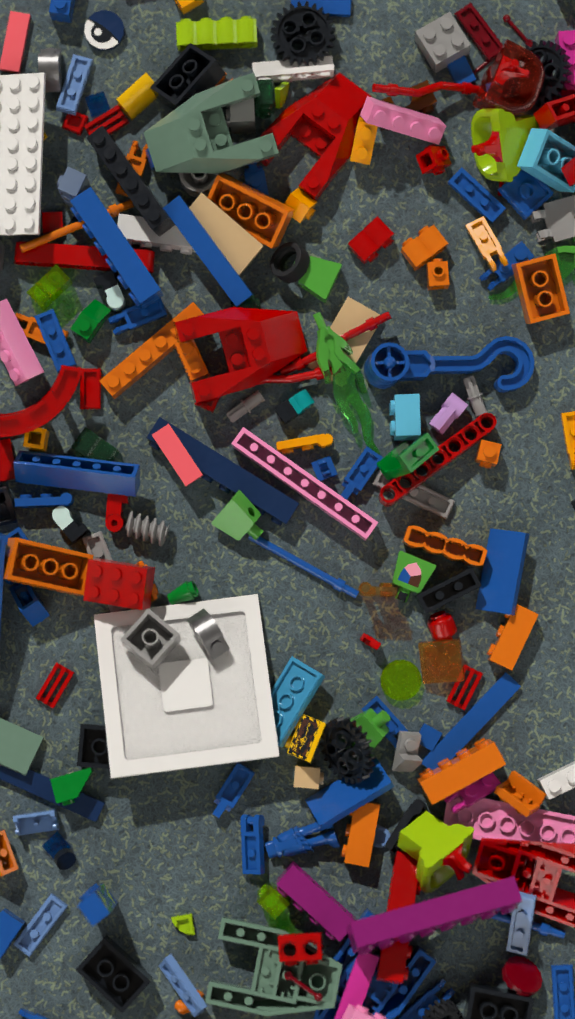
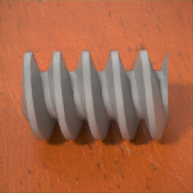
[125,511,170,547]

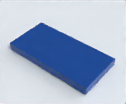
[475,528,529,616]
[305,758,394,830]

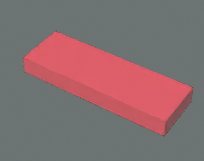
[0,11,31,74]
[152,424,203,487]

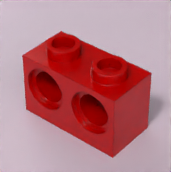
[278,932,323,966]

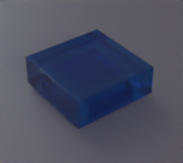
[85,91,110,118]
[42,831,72,859]

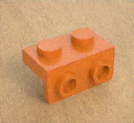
[494,770,546,817]

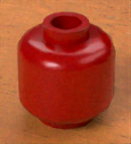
[427,611,457,643]

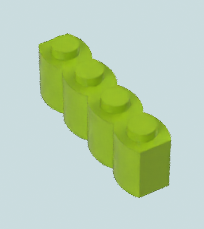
[176,16,258,51]

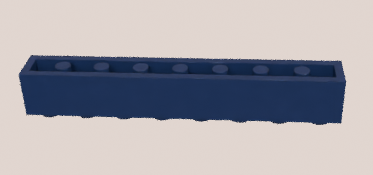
[146,417,299,526]

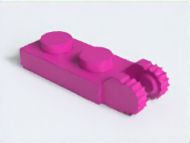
[444,772,501,813]

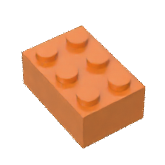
[512,253,570,324]

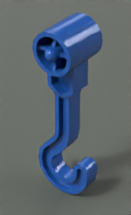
[364,336,535,393]

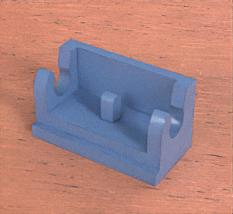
[13,809,60,836]

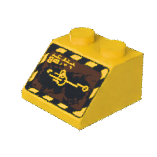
[285,714,326,763]

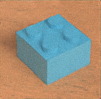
[389,394,421,441]

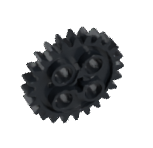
[271,1,336,67]
[509,40,572,108]
[320,716,376,784]

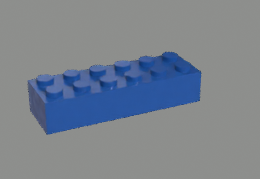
[70,187,164,309]

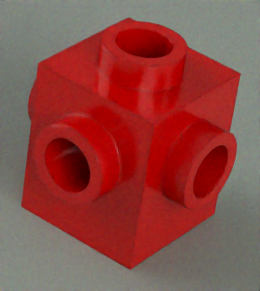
[415,144,451,175]

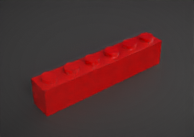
[376,851,421,985]

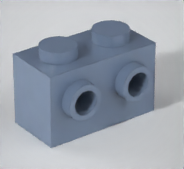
[57,167,91,207]

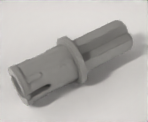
[463,376,488,417]
[226,390,265,423]

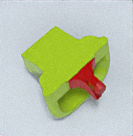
[471,108,539,182]
[397,811,474,893]

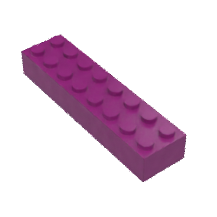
[346,876,522,955]

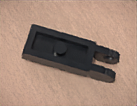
[385,799,427,853]

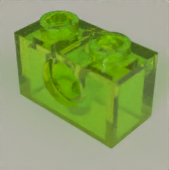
[27,264,73,311]
[257,882,290,919]

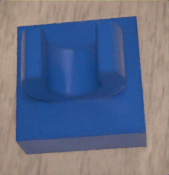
[311,455,338,481]

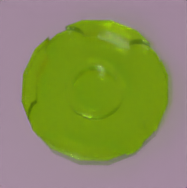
[380,660,422,701]

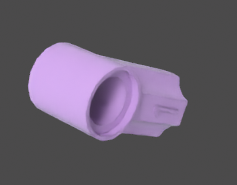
[429,392,468,435]

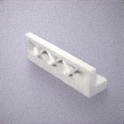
[252,56,334,84]

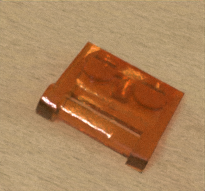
[358,582,397,597]

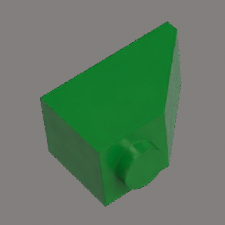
[70,299,112,344]
[50,767,94,806]

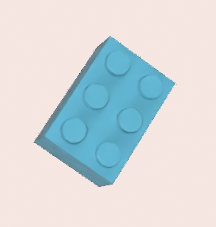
[517,128,575,193]

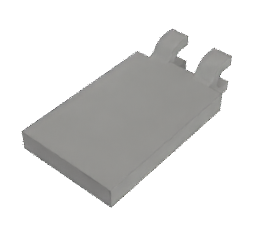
[530,195,575,244]

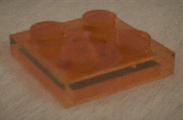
[418,639,465,684]

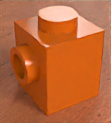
[426,258,450,290]
[475,440,502,468]

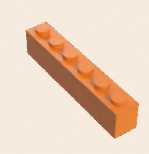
[99,302,204,400]

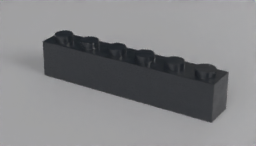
[86,126,175,237]

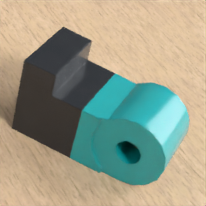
[274,389,315,425]

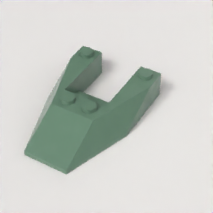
[144,73,279,174]
[205,917,343,1016]

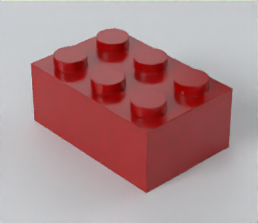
[83,558,155,610]

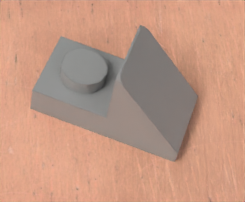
[392,731,423,773]

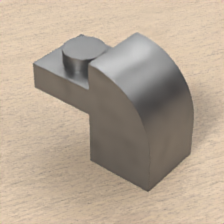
[38,48,62,92]
[186,609,230,660]

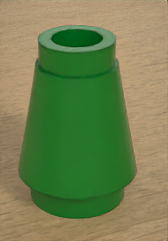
[167,581,199,605]

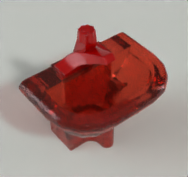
[472,39,545,115]

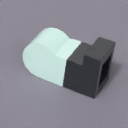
[93,270,126,311]
[52,506,90,544]

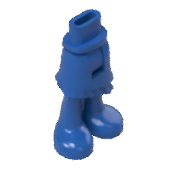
[265,821,341,859]

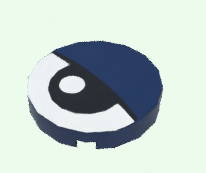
[84,10,125,51]

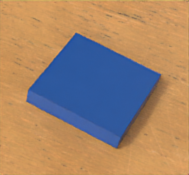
[498,169,554,220]

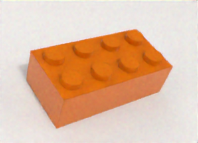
[208,173,295,249]
[3,537,94,596]
[416,738,506,805]

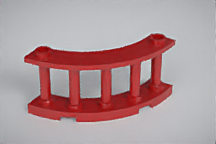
[0,365,82,437]

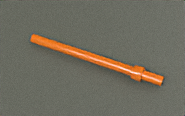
[19,200,134,253]

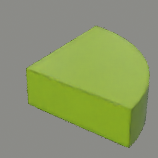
[273,81,289,109]
[171,913,195,935]

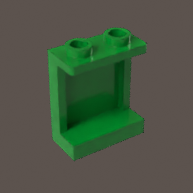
[377,433,439,480]

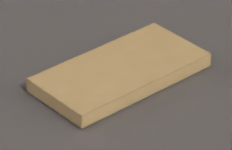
[189,193,264,276]
[308,297,380,387]

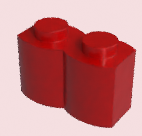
[348,216,394,264]

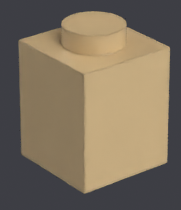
[294,765,324,789]

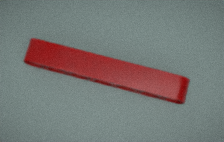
[14,241,155,274]
[379,413,497,506]

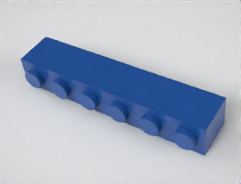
[13,450,141,497]

